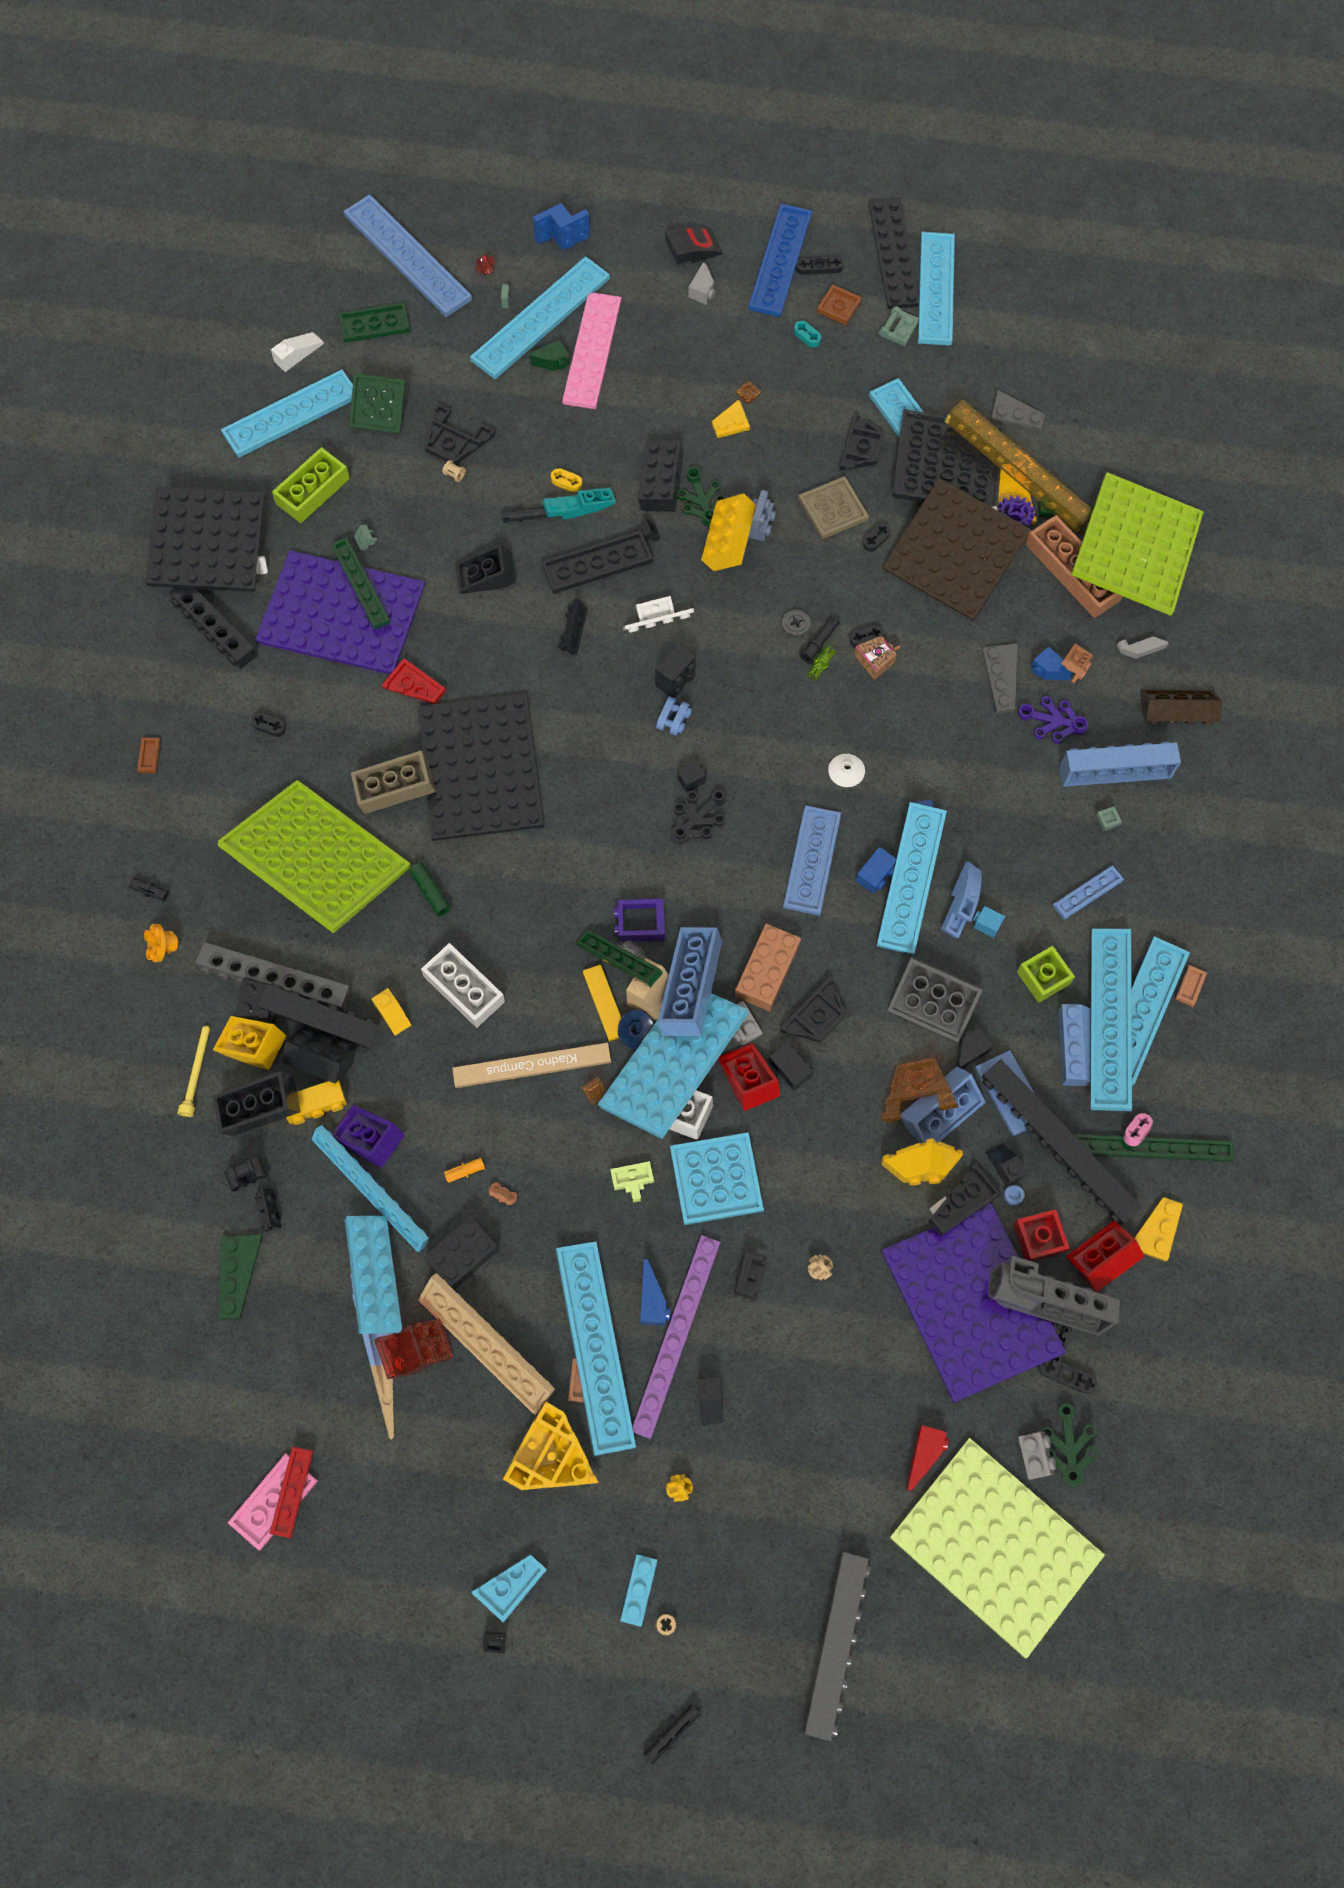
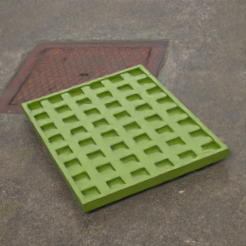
[1071,472,1204,616]

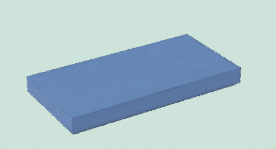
[975,1050,1034,1136]

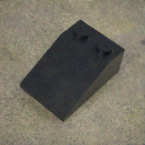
[456,543,516,594]

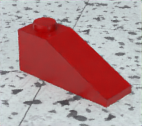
[906,1425,949,1492]

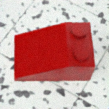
[718,1043,780,1111]

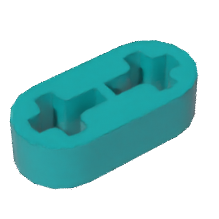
[794,321,821,348]

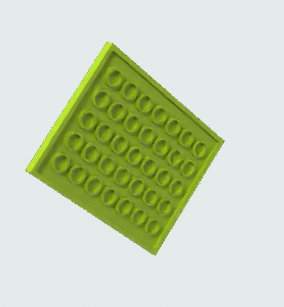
[218,780,411,933]

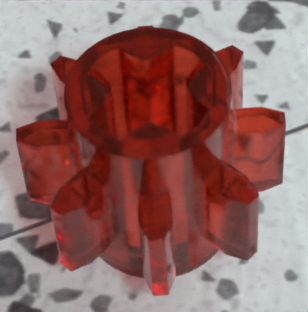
[475,254,496,275]

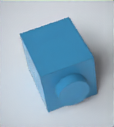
[973,906,1005,938]

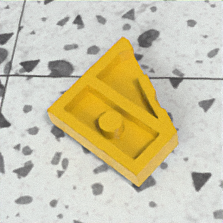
[712,400,750,438]

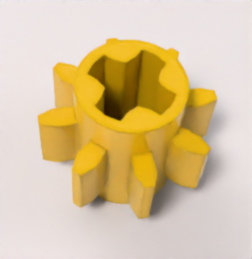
[666,1474,693,1502]

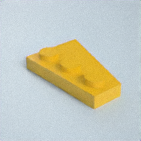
[1134,1197,1183,1262]

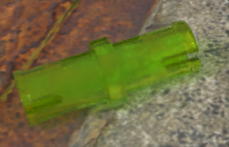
[807,646,836,681]

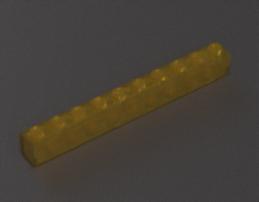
[945,400,1093,533]

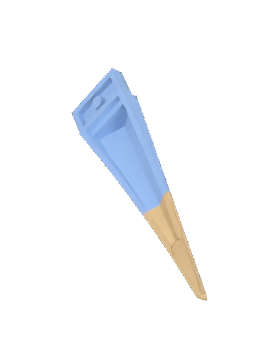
[350,1273,394,1439]

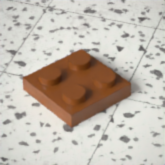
[817,284,862,325]

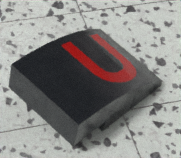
[665,226,723,265]

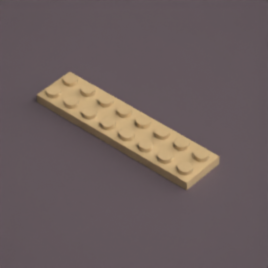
[418,1273,555,1415]

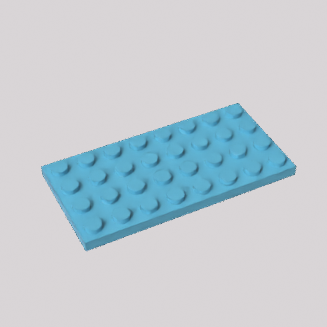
[598,993,749,1139]

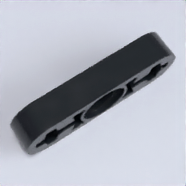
[796,256,844,275]

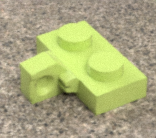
[610,1161,654,1203]

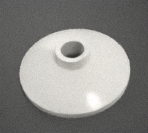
[828,754,865,787]

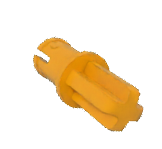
[444,1157,485,1183]

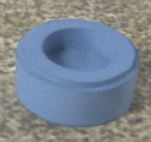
[1003,1185,1025,1206]

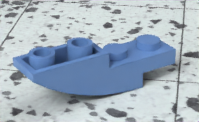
[941,862,982,938]

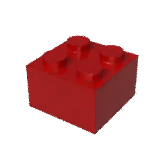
[1013,1209,1069,1262]

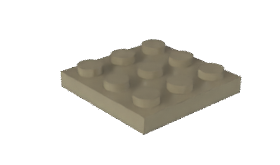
[798,476,869,539]

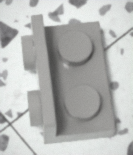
[733,1001,763,1046]
[1018,1431,1056,1480]

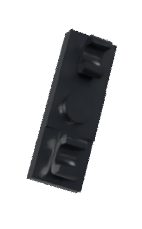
[558,599,588,655]

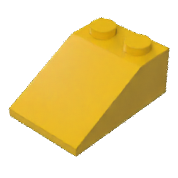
[213,1016,286,1070]

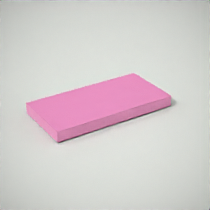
[228,1453,318,1551]

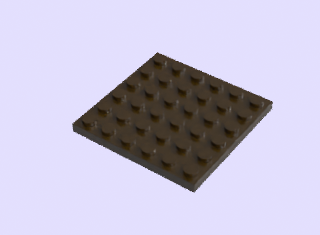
[883,478,1031,621]

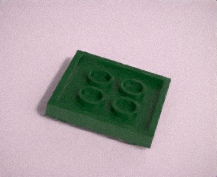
[349,373,406,434]

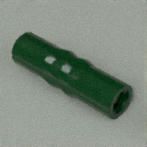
[409,862,451,917]

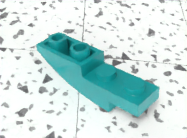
[543,487,616,520]

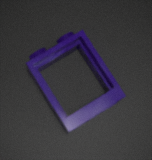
[614,899,665,942]

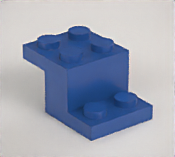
[533,203,590,250]

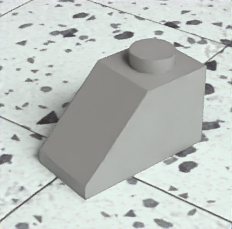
[688,263,715,304]

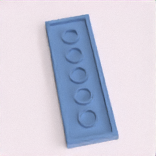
[783,805,841,916]

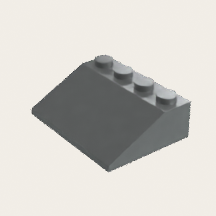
[887,956,984,1043]

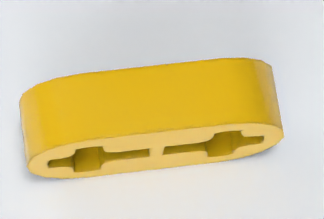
[551,469,582,492]

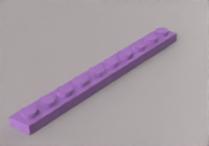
[632,1235,720,1439]

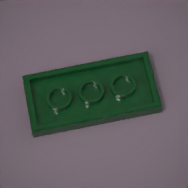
[339,302,410,343]

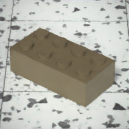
[351,750,436,814]

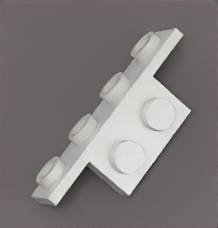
[623,596,694,633]

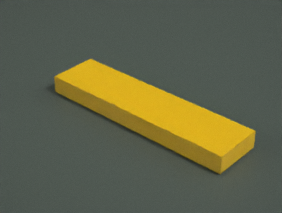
[583,965,621,1042]

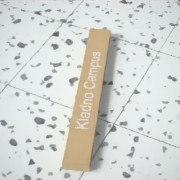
[453,1043,611,1088]

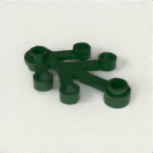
[678,467,726,526]
[1041,1403,1099,1488]

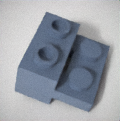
[748,490,776,541]

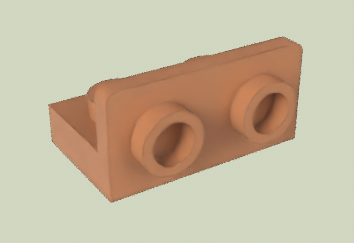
[1061,643,1093,683]

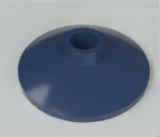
[618,1010,653,1049]

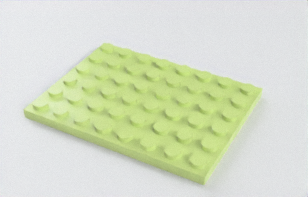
[890,1438,1104,1659]

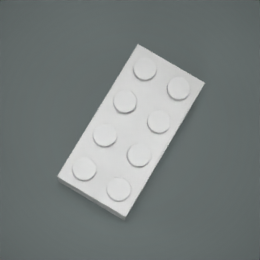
[421,943,505,1028]

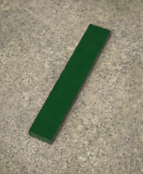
[331,537,391,630]
[576,929,663,988]

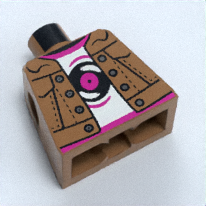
[854,636,900,680]

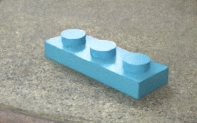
[620,1555,657,1627]

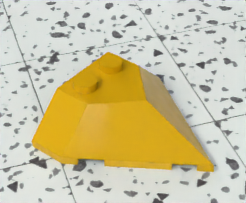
[881,1138,963,1185]
[503,1402,598,1490]

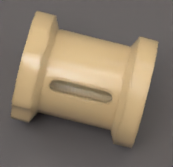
[443,460,466,482]

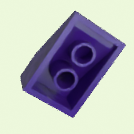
[332,1105,405,1168]

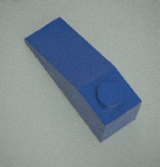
[640,1259,670,1326]

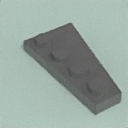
[982,643,1018,714]

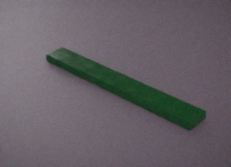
[1074,1134,1234,1162]

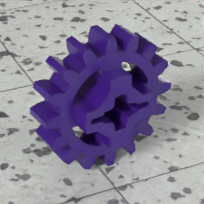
[997,495,1035,527]

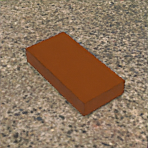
[137,737,161,773]

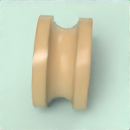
[656,1614,676,1635]

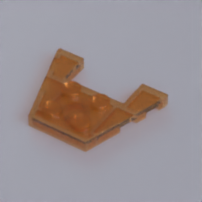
[881,1057,958,1123]

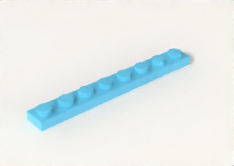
[312,1125,429,1252]

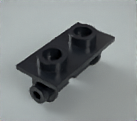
[254,1188,282,1232]

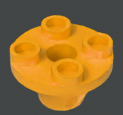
[144,924,178,962]

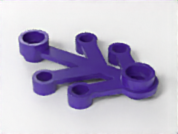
[1018,696,1089,744]

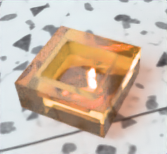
[736,381,761,404]
[581,1077,607,1105]

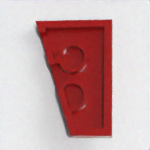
[381,658,447,704]

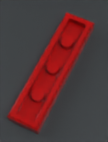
[269,1446,314,1539]

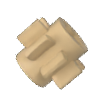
[808,1254,833,1281]

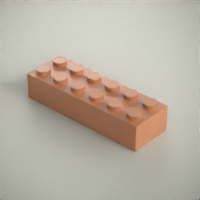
[1025,515,1123,619]

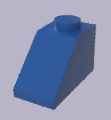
[1031,647,1074,680]

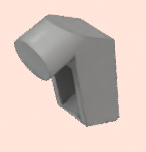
[1117,636,1169,659]

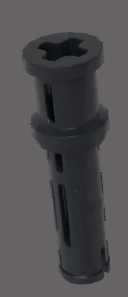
[799,616,840,664]

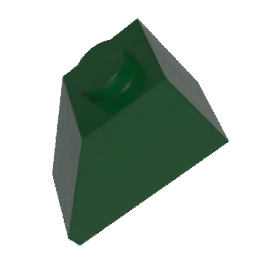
[529,340,569,371]

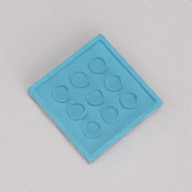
[670,1132,764,1225]

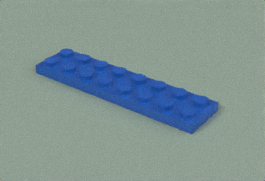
[748,204,812,317]

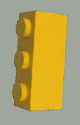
[286,1080,347,1125]

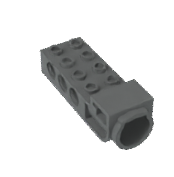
[988,1256,1120,1336]

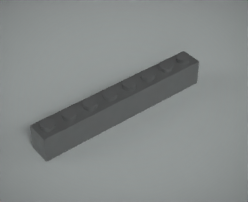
[803,1552,871,1741]

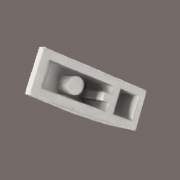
[271,332,324,372]

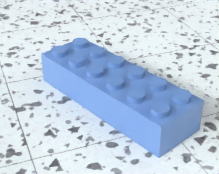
[1059,742,1181,787]
[658,927,722,1036]

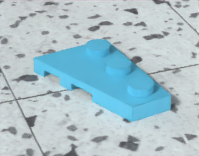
[471,1555,547,1622]

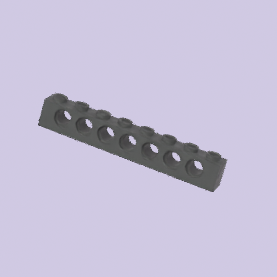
[195,942,352,1012]

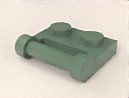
[879,306,919,346]

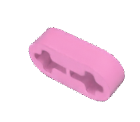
[1123,1113,1153,1146]

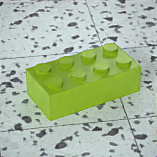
[272,447,350,523]

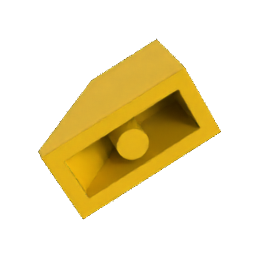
[372,988,412,1036]

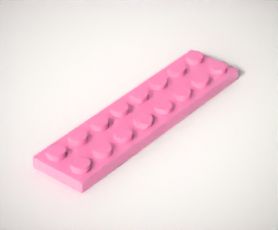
[562,292,621,409]

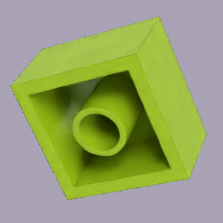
[1017,946,1075,1003]

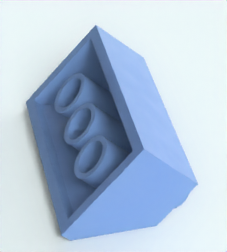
[1058,1004,1091,1086]
[899,1067,986,1144]

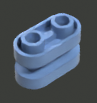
[656,696,692,736]

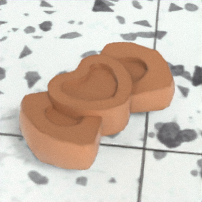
[488,1183,517,1205]

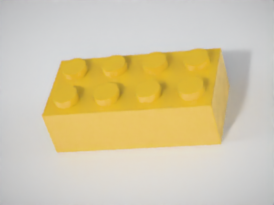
[701,493,756,571]

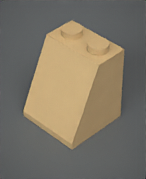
[626,958,669,1021]

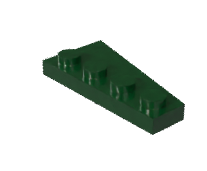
[219,1235,263,1320]

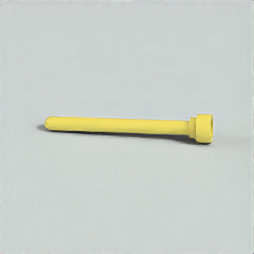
[177,1026,210,1117]

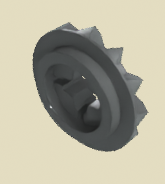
[782,610,811,636]

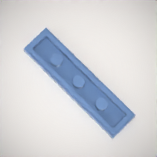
[1053,865,1124,920]

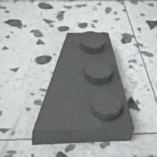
[991,390,1045,431]

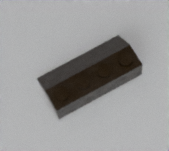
[1140,689,1222,724]

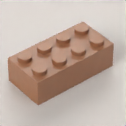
[735,924,801,1012]

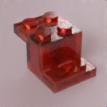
[374,1319,454,1380]

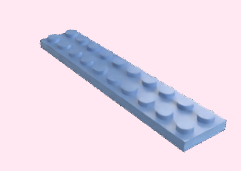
[344,195,472,317]

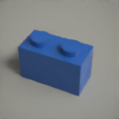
[856,847,896,894]

